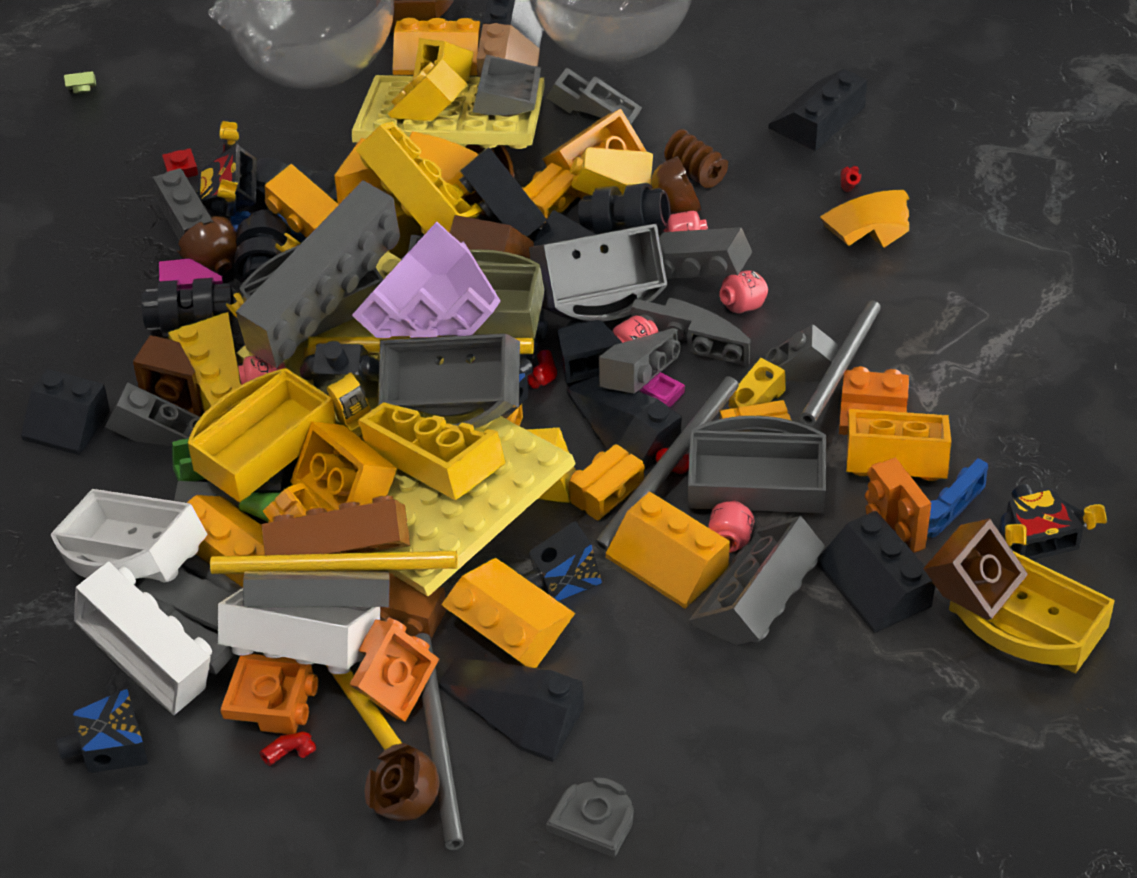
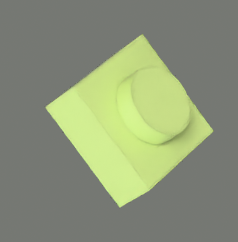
[64,71,96,93]

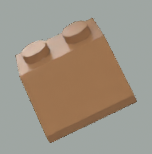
[477,23,540,77]

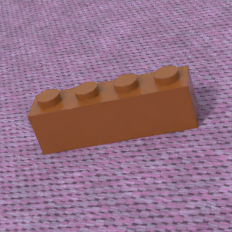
[262,496,410,555]
[364,570,447,639]

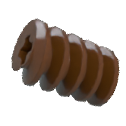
[664,129,728,188]

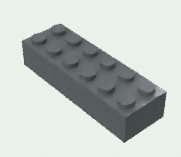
[236,180,400,368]

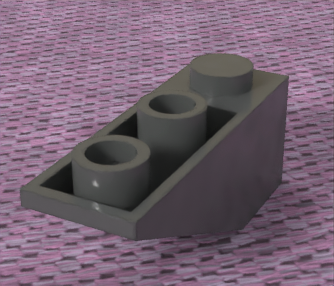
[599,328,681,394]
[105,382,201,446]

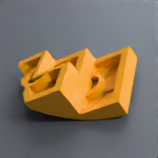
[409,131,478,199]
[820,190,909,248]

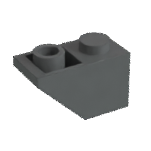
[765,324,838,382]

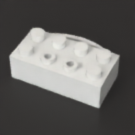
[51,489,208,583]
[74,561,212,715]
[218,588,380,674]

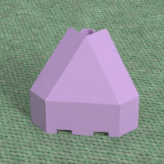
[352,222,500,338]

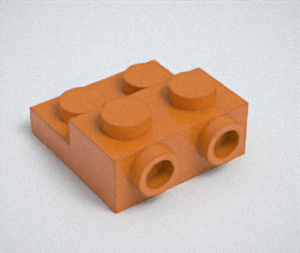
[839,366,909,435]
[865,457,931,553]
[349,618,439,722]
[220,654,318,734]

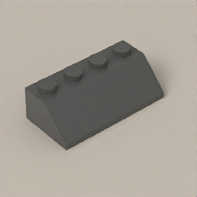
[689,516,825,645]

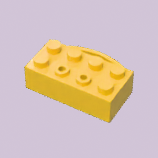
[188,368,336,502]
[949,551,1115,674]

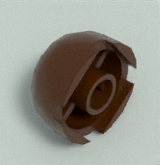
[651,156,702,215]
[177,216,237,275]
[364,743,440,822]

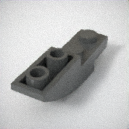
[631,297,751,366]

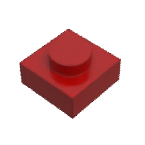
[162,148,198,178]

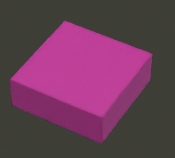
[640,372,685,407]

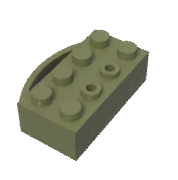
[438,249,545,339]

